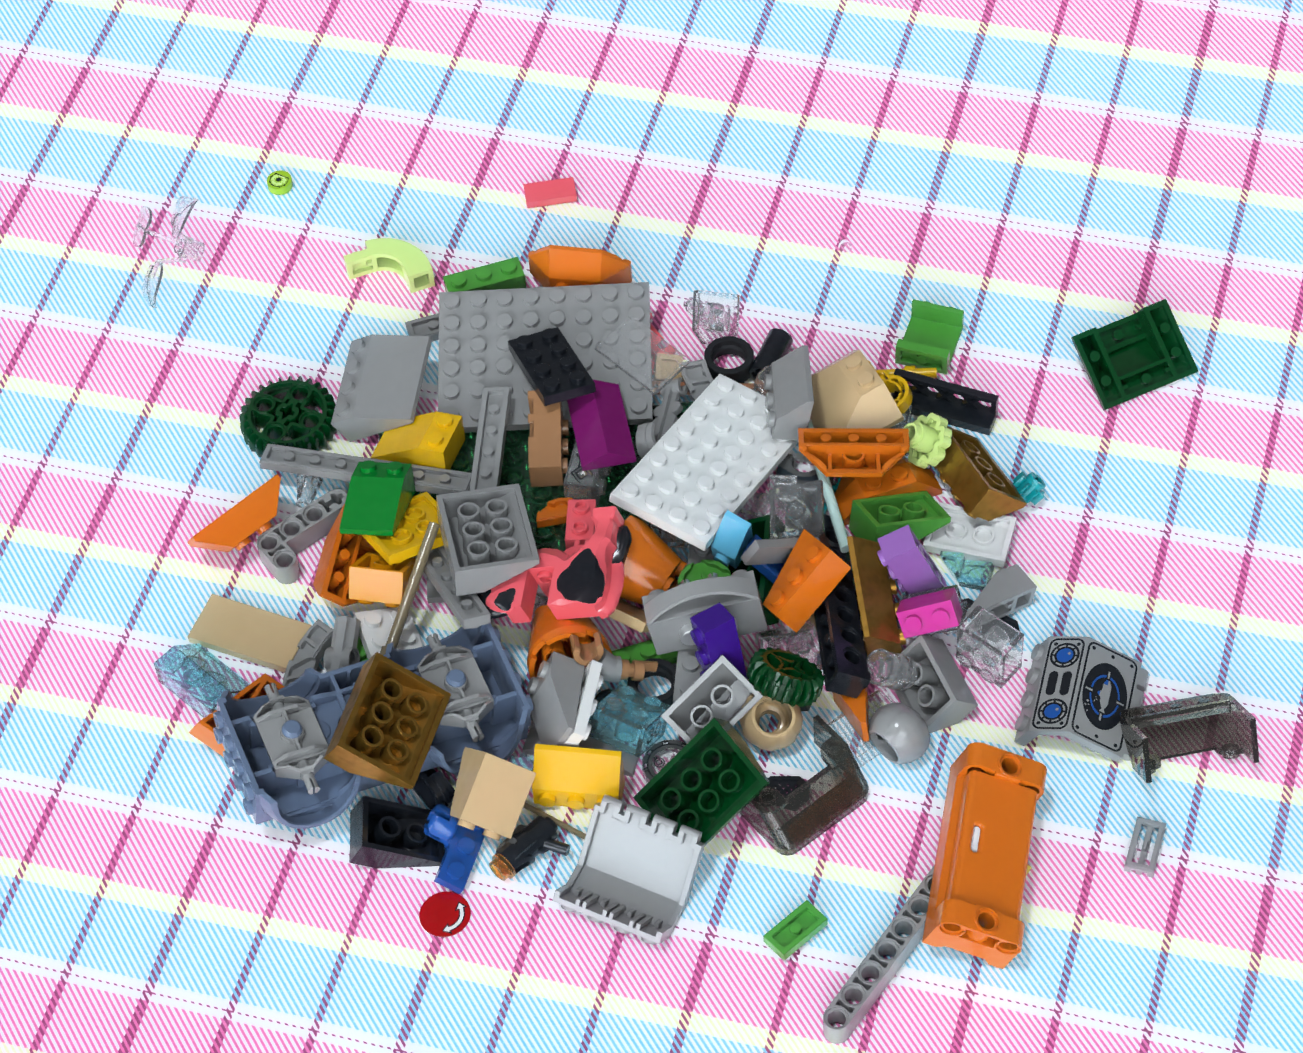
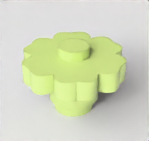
[903,413,952,469]

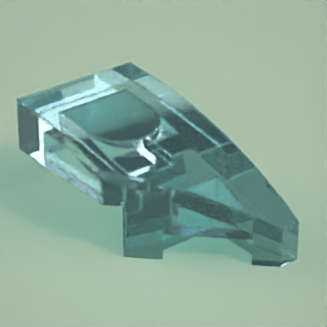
[940,551,994,590]

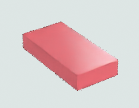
[523,177,577,209]

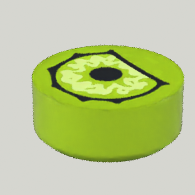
[267,170,293,195]

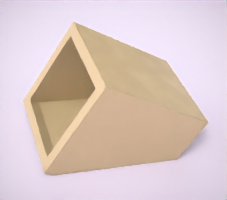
[450,747,536,841]

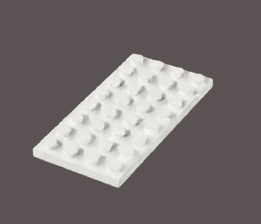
[609,374,812,551]

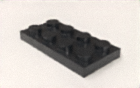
[508,327,596,406]

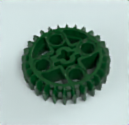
[239,376,337,457]

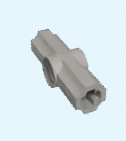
[323,616,361,672]

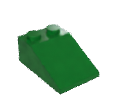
[339,460,416,536]

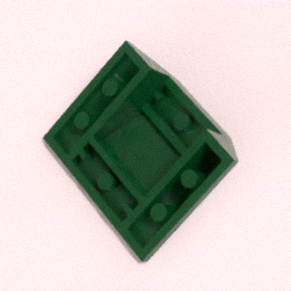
[1071,299,1198,411]

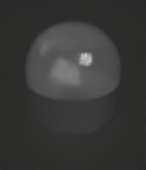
[838,239,852,254]

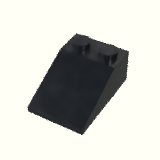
[349,796,444,868]

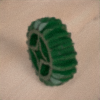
[746,647,825,707]

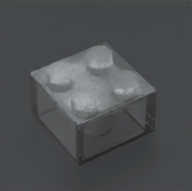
[956,605,1024,688]

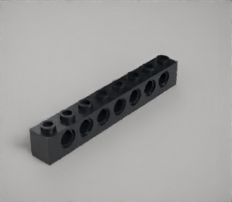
[802,511,871,698]

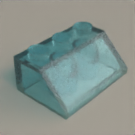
[153,643,250,718]

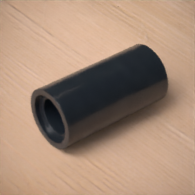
[749,328,793,384]

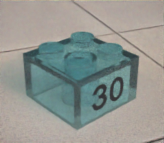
[589,684,670,758]

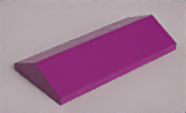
[567,380,637,471]

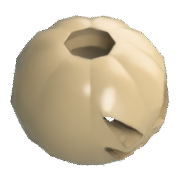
[739,691,803,751]

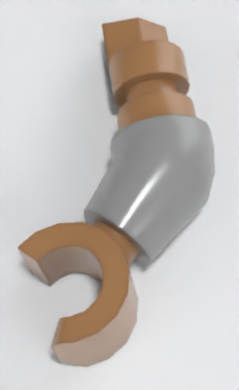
[570,631,658,683]

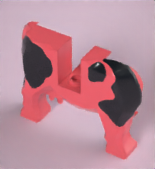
[476,506,632,623]

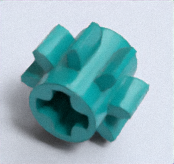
[1013,471,1046,505]

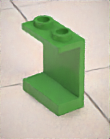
[895,299,964,375]

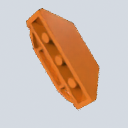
[528,245,633,287]
[798,428,910,477]
[835,456,942,526]
[187,474,281,552]
[313,504,379,607]

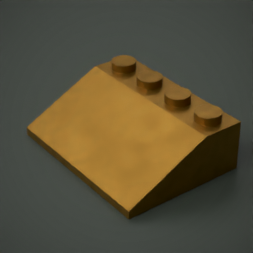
[323,652,451,790]

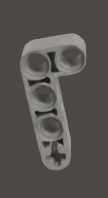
[257,489,347,585]

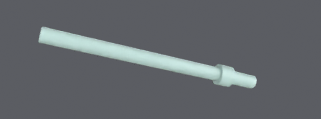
[808,421,849,553]

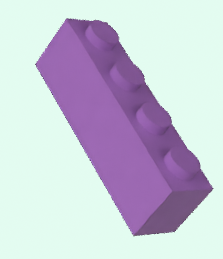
[877,525,948,599]

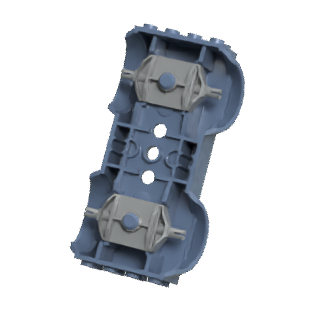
[213,623,533,829]

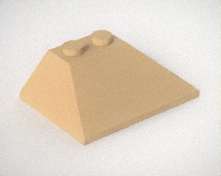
[810,350,904,428]

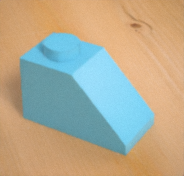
[711,510,753,569]

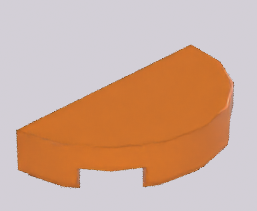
[536,497,573,528]

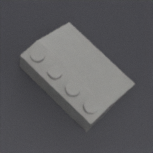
[331,334,432,442]
[436,483,540,596]

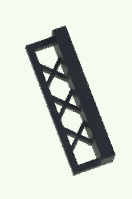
[891,368,999,436]

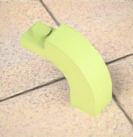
[343,238,435,293]

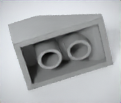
[527,651,585,746]

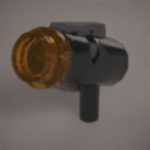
[489,816,570,881]

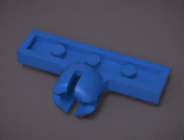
[423,804,485,894]

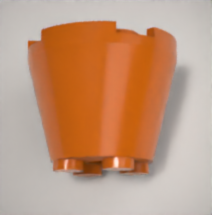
[620,515,687,605]
[527,605,612,679]

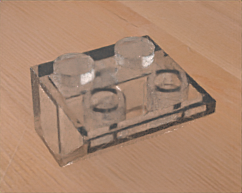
[755,621,823,670]

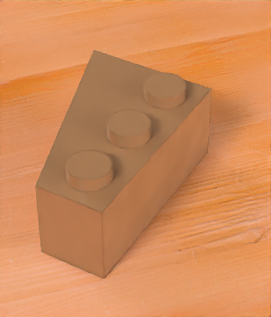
[528,391,569,487]

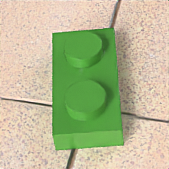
[763,900,828,961]

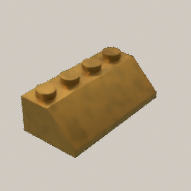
[933,426,1027,521]
[847,536,906,662]

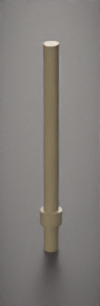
[380,522,440,655]

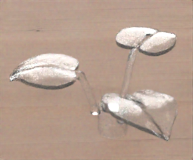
[133,196,205,308]

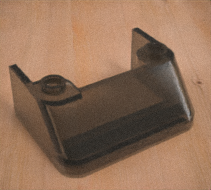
[1119,693,1259,783]
[740,715,869,856]

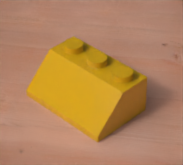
[532,744,625,810]

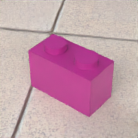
[896,587,963,638]

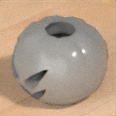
[868,702,931,764]

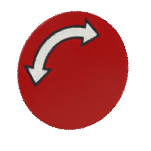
[419,892,471,937]

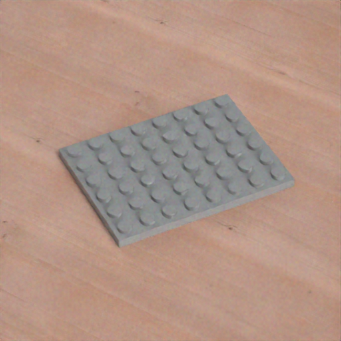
[438,282,653,433]

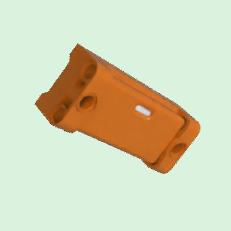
[922,742,1047,969]

